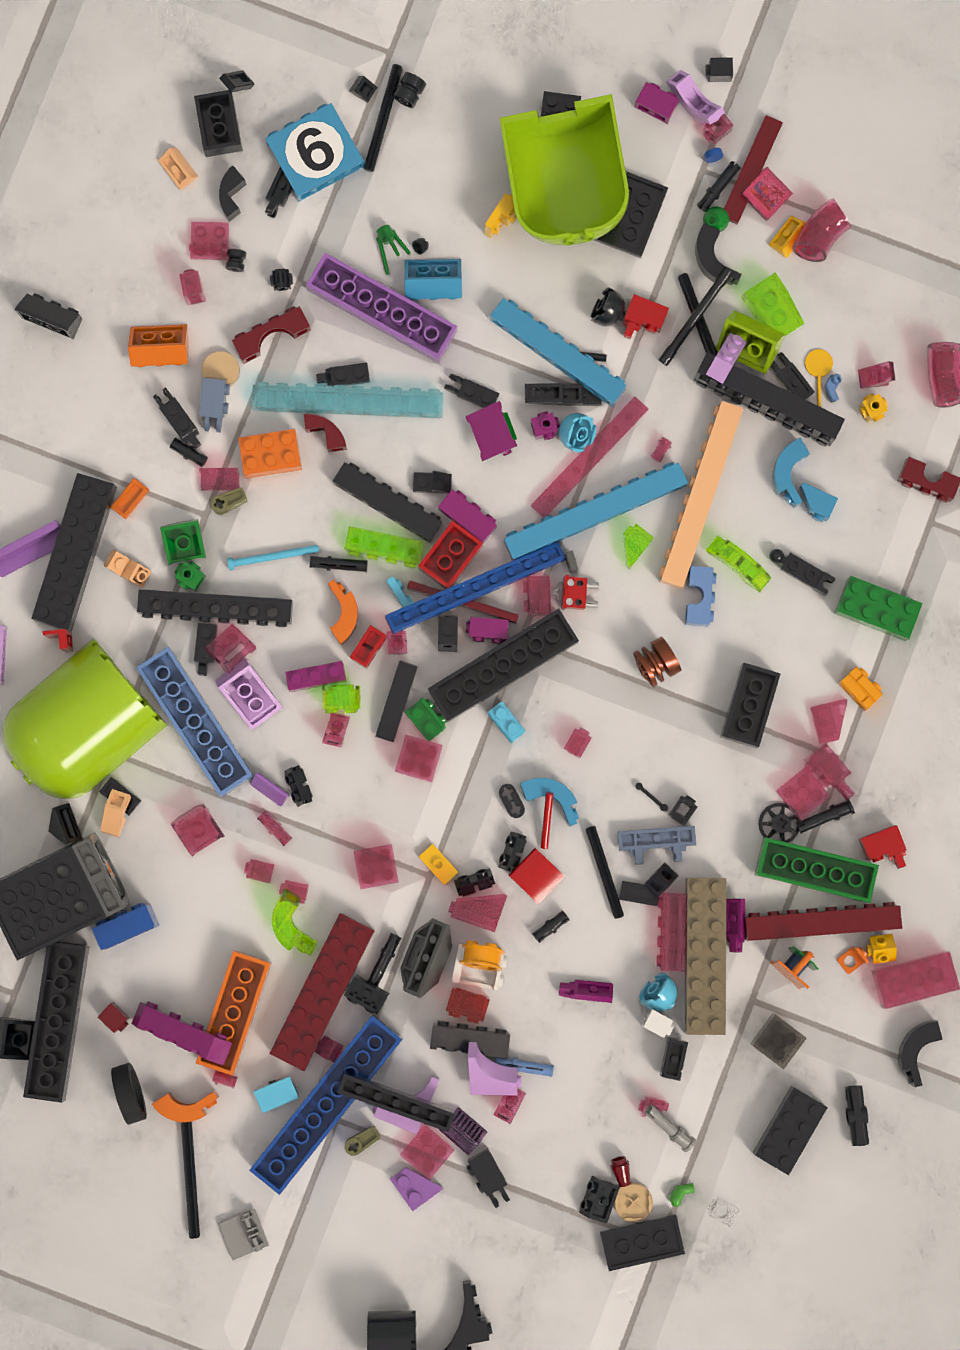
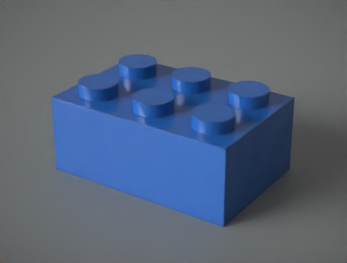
[92,903,160,950]

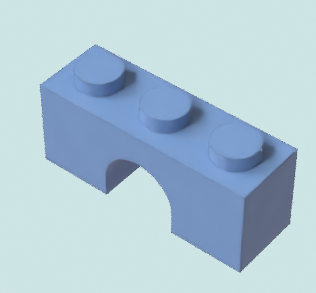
[685,566,717,627]

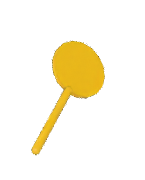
[805,349,833,407]

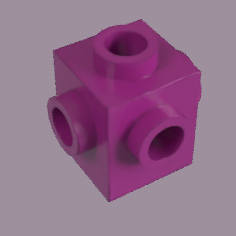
[530,411,560,440]

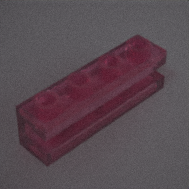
[656,893,686,972]

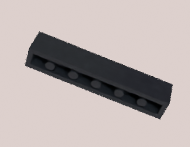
[332,462,442,543]
[336,1071,455,1132]

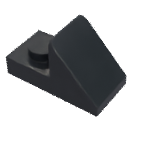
[413,471,452,494]

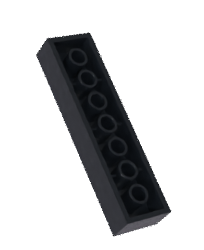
[694,352,845,447]
[31,473,117,632]
[428,608,579,723]
[23,941,90,1103]

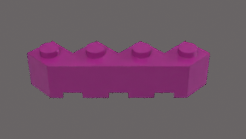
[131,1001,232,1065]

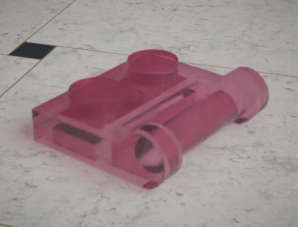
[205,624,256,673]

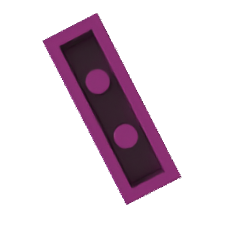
[438,489,497,544]
[285,661,347,692]

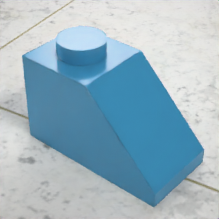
[799,482,838,522]

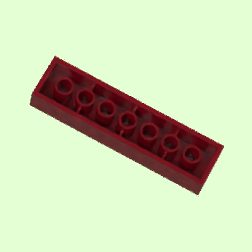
[269,913,375,1071]

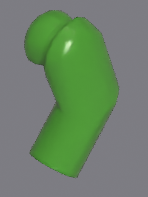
[670,1183,695,1207]

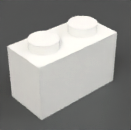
[641,1009,674,1038]

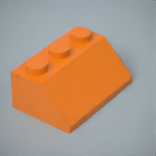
[128,324,189,367]

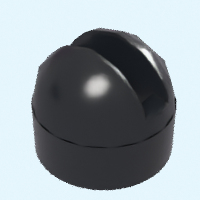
[412,238,429,255]

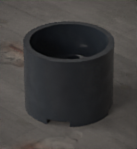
[367,1310,417,1350]

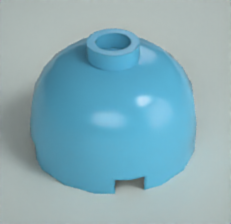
[558,413,597,452]
[639,973,678,1012]

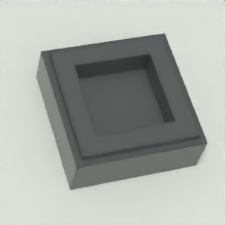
[565,551,578,573]

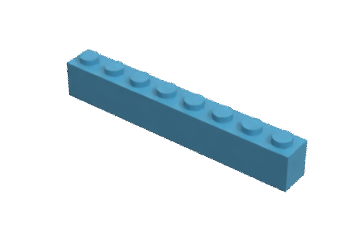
[490,298,626,408]

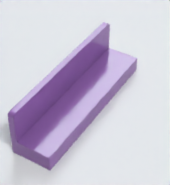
[0,520,60,577]

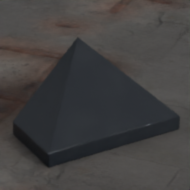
[48,803,82,844]

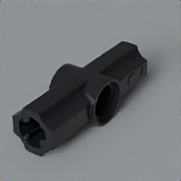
[845,1085,869,1146]

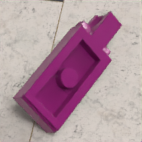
[726,899,745,953]
[559,980,613,1003]

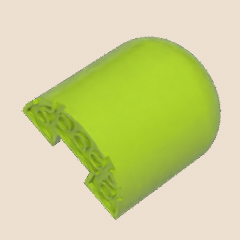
[499,94,629,246]
[3,638,168,799]

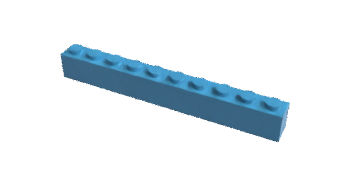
[504,462,688,561]

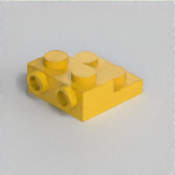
[485,193,517,238]

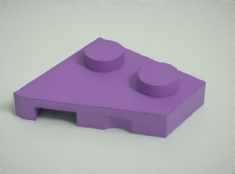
[390,1167,443,1211]

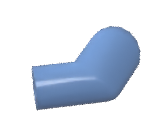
[824,374,842,403]

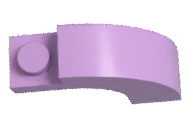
[666,70,725,126]

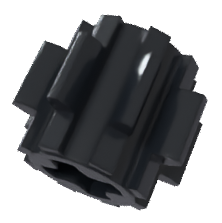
[270,269,293,291]

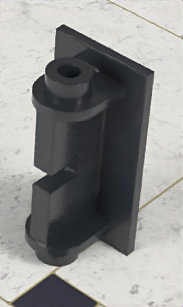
[285,765,313,807]
[498,831,527,872]
[454,869,495,897]

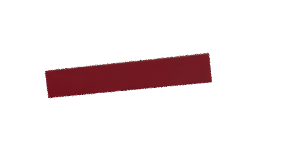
[724,115,783,225]
[407,581,519,624]

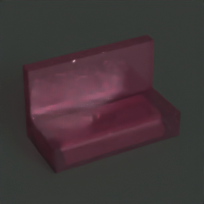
[199,468,240,491]

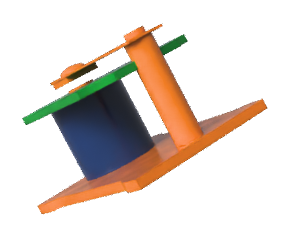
[770,946,819,989]

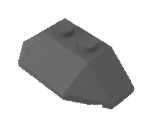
[400,918,452,998]

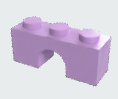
[706,333,747,384]

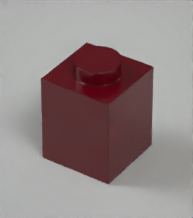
[97,1002,130,1033]

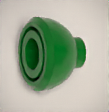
[703,206,729,232]

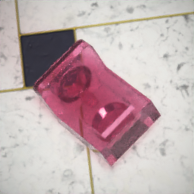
[387,630,407,654]
[314,1035,344,1062]

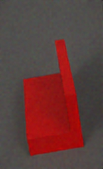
[42,629,73,652]

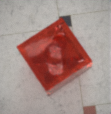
[446,986,490,1024]

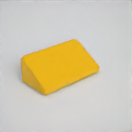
[768,215,809,258]

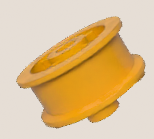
[459,940,505,971]

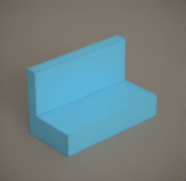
[253,1076,299,1113]

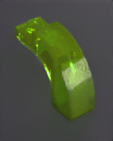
[706,536,771,592]
[272,889,317,956]

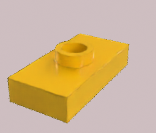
[419,844,459,885]

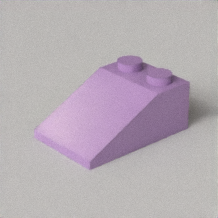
[215,658,283,730]

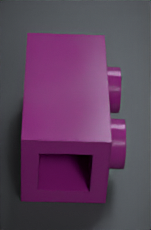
[465,617,509,644]

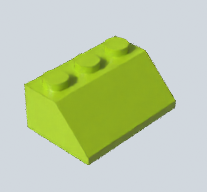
[716,310,785,374]

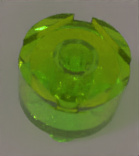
[322,684,361,714]

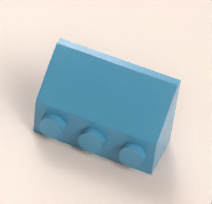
[404,259,462,300]

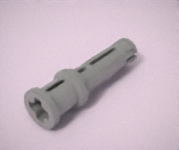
[644,1104,696,1152]

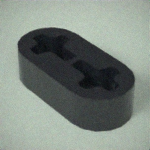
[499,784,525,818]

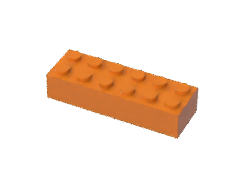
[196,950,272,1076]

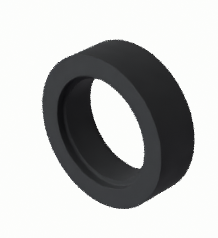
[111,1063,147,1125]

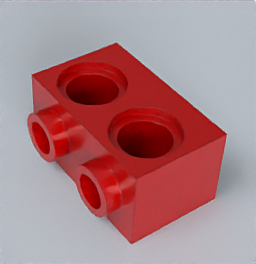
[350,625,387,669]

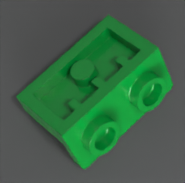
[405,697,447,742]

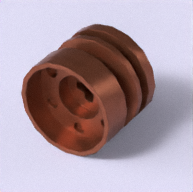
[633,636,682,687]

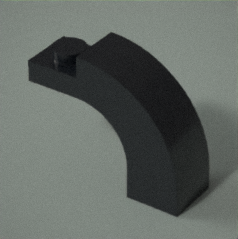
[695,223,742,285]
[898,1020,943,1087]

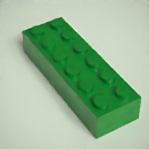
[754,837,879,903]

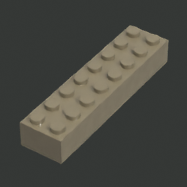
[685,878,726,1035]

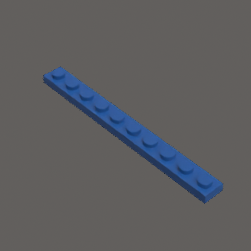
[385,542,566,634]

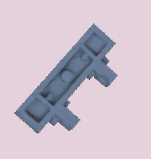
[617,826,696,865]

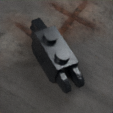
[153,387,201,449]

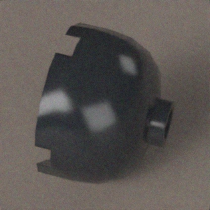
[591,287,626,326]

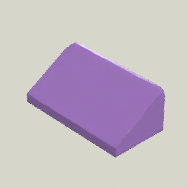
[251,773,289,806]

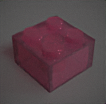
[395,735,443,783]
[353,844,399,889]

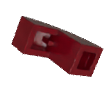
[303,414,347,452]

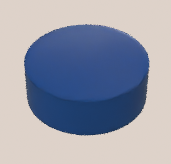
[704,148,724,163]

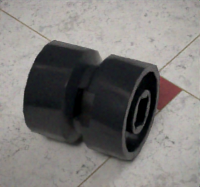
[393,72,427,108]

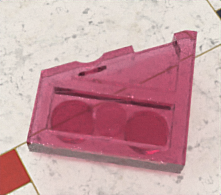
[810,699,847,745]

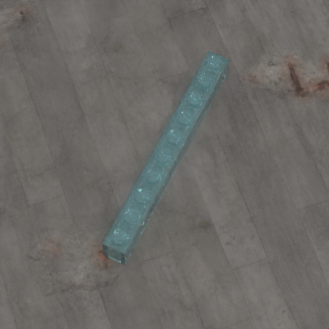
[252,382,444,418]

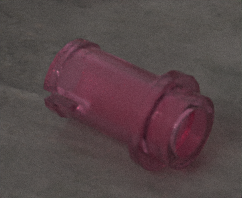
[650,437,672,463]
[212,1070,238,1089]

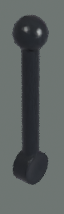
[635,783,668,811]

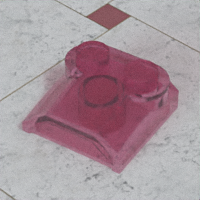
[171,803,225,857]

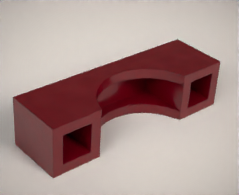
[232,306,311,364]

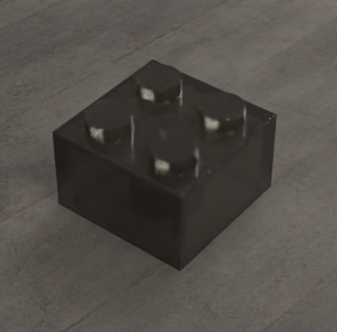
[750,1013,807,1069]

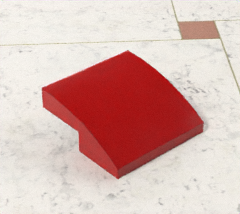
[508,848,565,904]

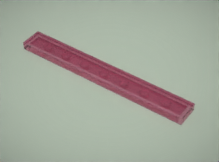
[531,397,649,518]

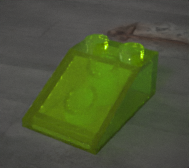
[742,272,805,337]

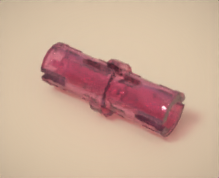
[257,810,292,846]

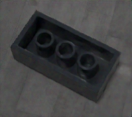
[720,663,781,749]
[752,1086,828,1176]

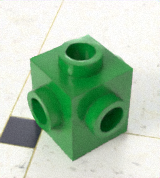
[174,561,206,592]

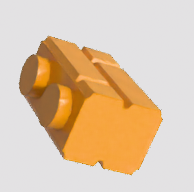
[838,666,883,711]

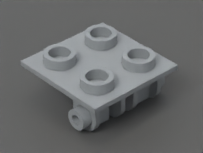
[218,1209,269,1260]

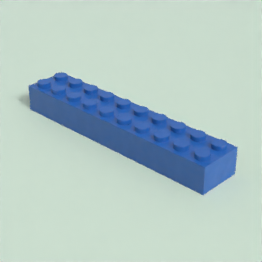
[249,1014,403,1195]

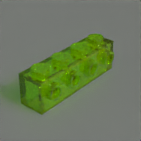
[344,526,424,568]

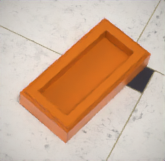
[110,478,150,520]

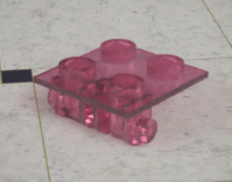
[189,222,229,260]

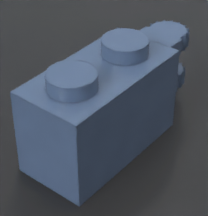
[199,377,230,433]

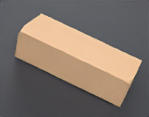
[158,147,198,190]

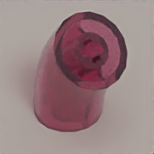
[792,197,852,262]
[927,342,960,408]

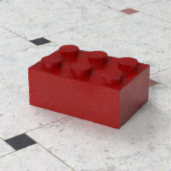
[418,520,483,589]

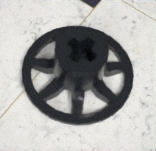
[758,803,800,843]

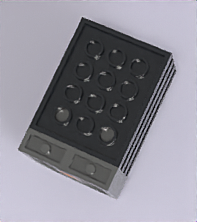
[0,832,129,961]

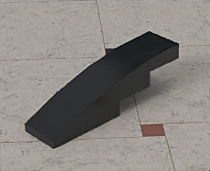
[525,383,602,406]
[375,661,418,743]

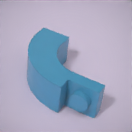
[773,437,810,508]
[520,778,579,827]

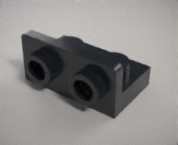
[344,974,390,1015]
[579,1176,620,1223]

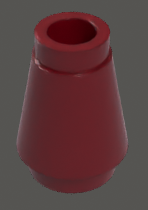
[610,1156,631,1187]

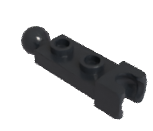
[769,549,836,596]

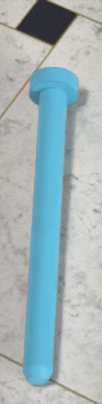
[227,545,319,571]

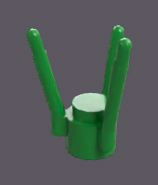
[376,225,411,275]

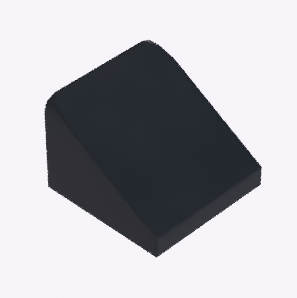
[349,76,378,103]

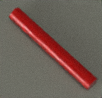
[540,792,554,849]

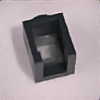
[668,795,698,826]

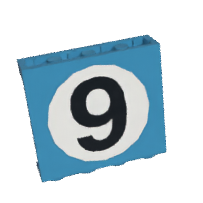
[265,103,365,202]

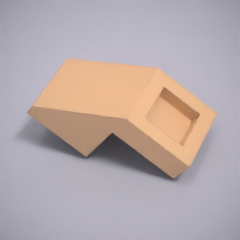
[103,550,152,588]
[100,789,131,837]

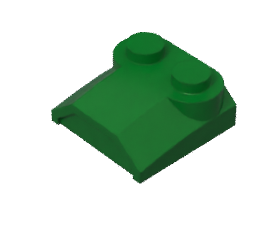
[160,519,206,565]

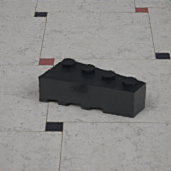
[430,1020,510,1058]

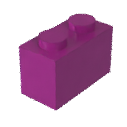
[634,82,679,124]

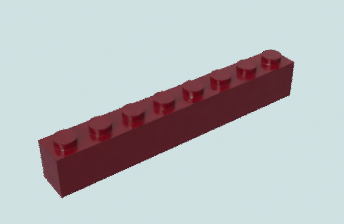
[745,902,902,941]

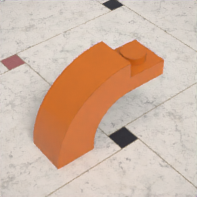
[328,580,358,646]
[152,1090,220,1122]

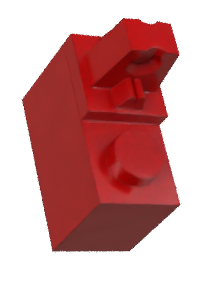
[623,294,669,339]
[858,825,907,869]

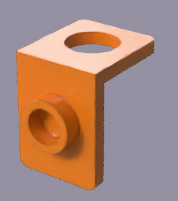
[837,946,869,974]

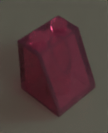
[448,894,507,932]

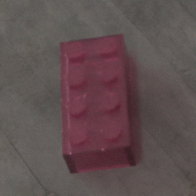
[871,951,960,1009]

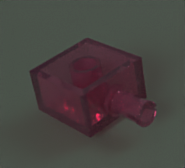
[804,743,855,801]

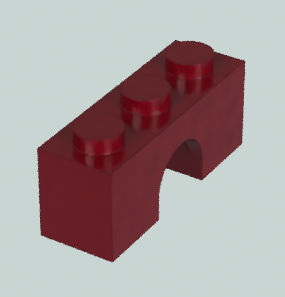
[897,457,960,503]

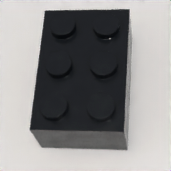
[194,90,243,157]

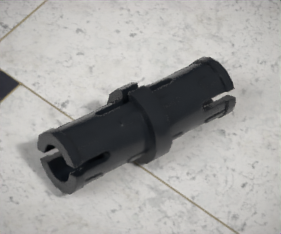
[169,437,208,468]
[532,910,570,943]

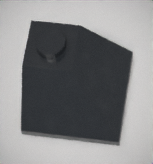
[0,1017,35,1060]

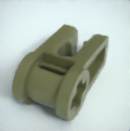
[211,487,247,515]
[345,1126,380,1156]

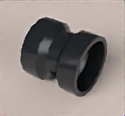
[225,249,247,272]

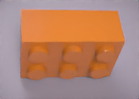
[238,429,302,479]

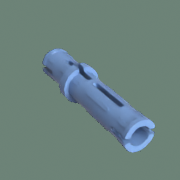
[495,1057,554,1077]

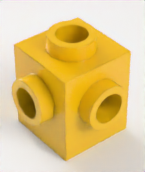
[859,393,888,423]
[866,934,897,964]

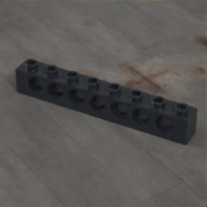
[137,589,293,627]

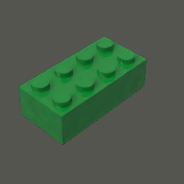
[834,576,923,641]

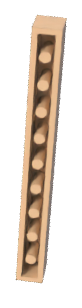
[658,401,743,589]

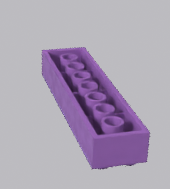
[306,253,457,364]

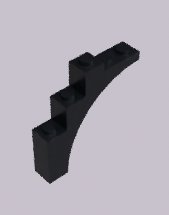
[444,1280,493,1350]

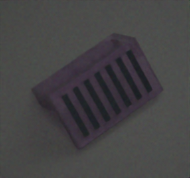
[439,1107,487,1155]

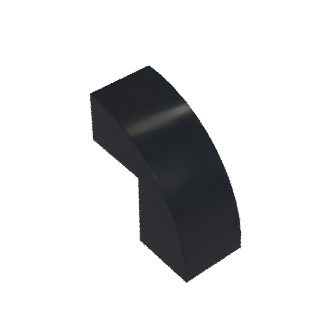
[219,166,247,222]

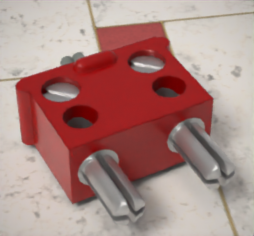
[553,575,600,610]

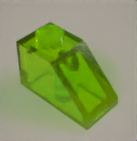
[623,524,654,570]

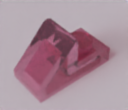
[858,361,895,389]
[322,712,350,748]
[493,1089,526,1124]

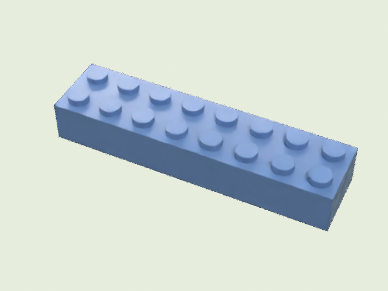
[136,647,254,797]

